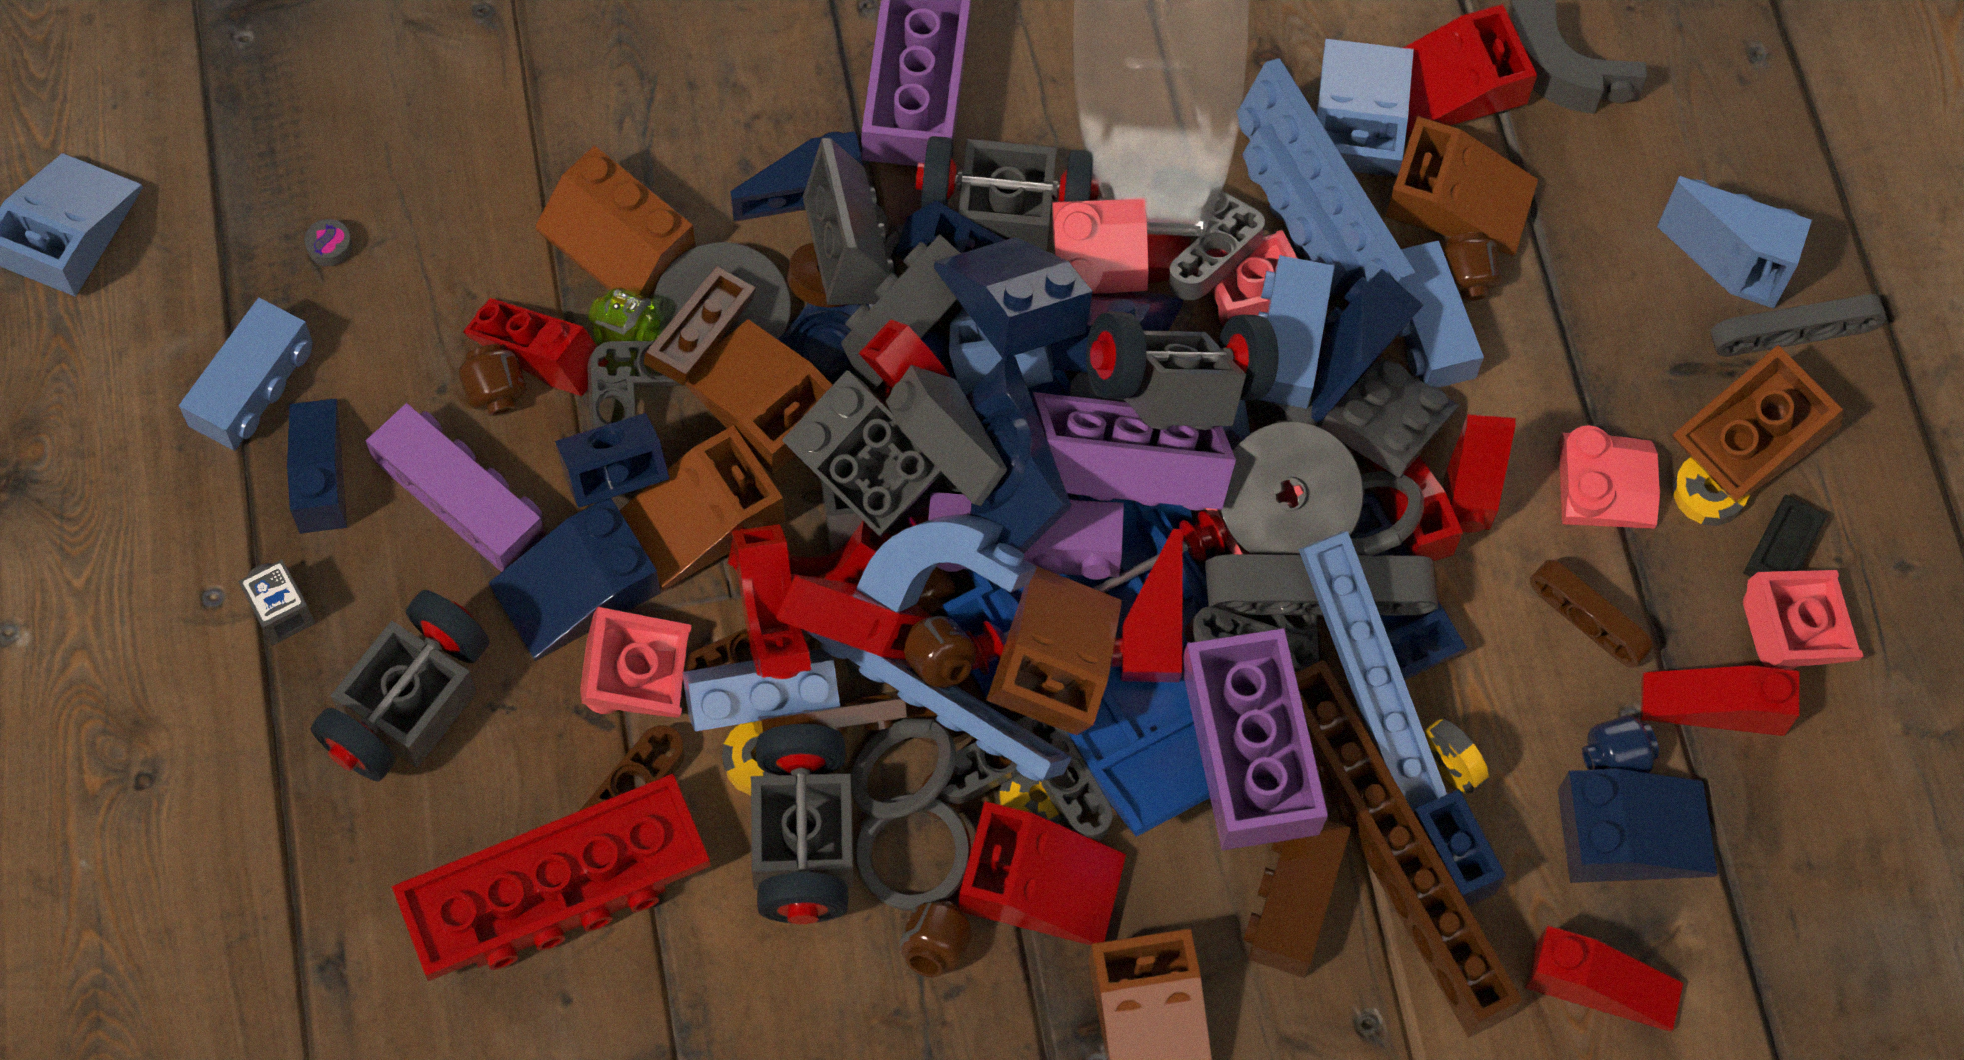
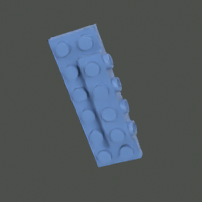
[1235,58,1416,304]

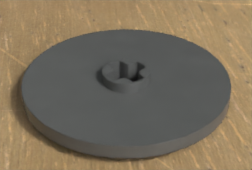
[653,242,791,342]
[1221,422,1364,555]

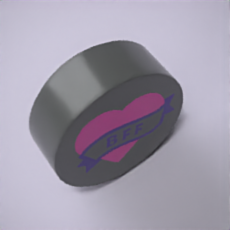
[304,219,353,266]

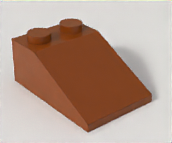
[1672,345,1843,503]

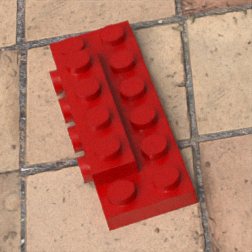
[391,774,711,981]

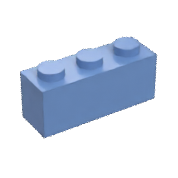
[1398,240,1484,388]
[1258,255,1334,409]
[179,297,313,451]
[682,649,840,732]

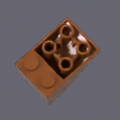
[1385,116,1538,256]
[685,319,833,475]
[619,425,785,590]
[986,565,1122,736]
[1088,929,1212,1060]

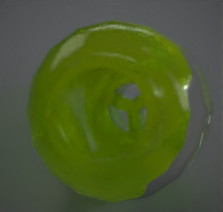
[589,287,661,355]

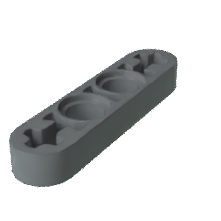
[1710,294,1887,357]

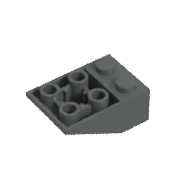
[782,370,942,537]

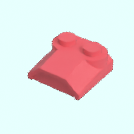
[1052,198,1148,294]
[1206,230,1298,327]
[1559,425,1660,529]
[1743,570,1864,670]
[580,607,692,718]

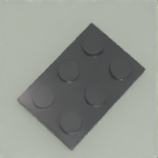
[1320,357,1459,478]

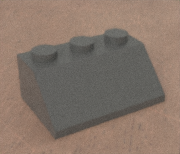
[803,138,894,305]
[841,234,961,392]

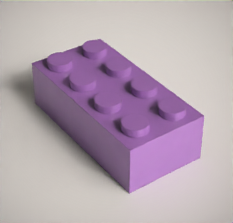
[862,0,971,166]
[1032,392,1236,511]
[1182,629,1328,851]

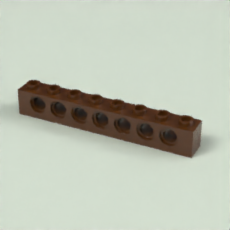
[1295,660,1523,1038]

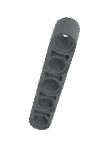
[1205,554,1438,615]

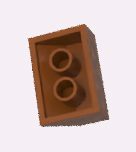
[535,145,696,311]

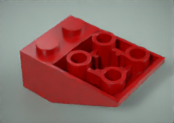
[1403,4,1537,138]
[959,801,1126,946]

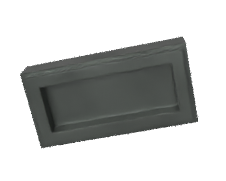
[1743,494,1828,577]

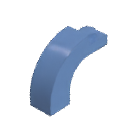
[856,515,1037,613]

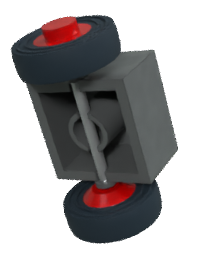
[916,136,1099,251]
[1086,312,1279,430]
[310,590,490,781]
[751,724,853,925]

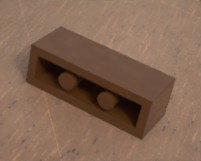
[1243,820,1351,978]

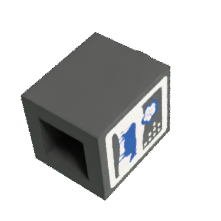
[238,559,315,646]

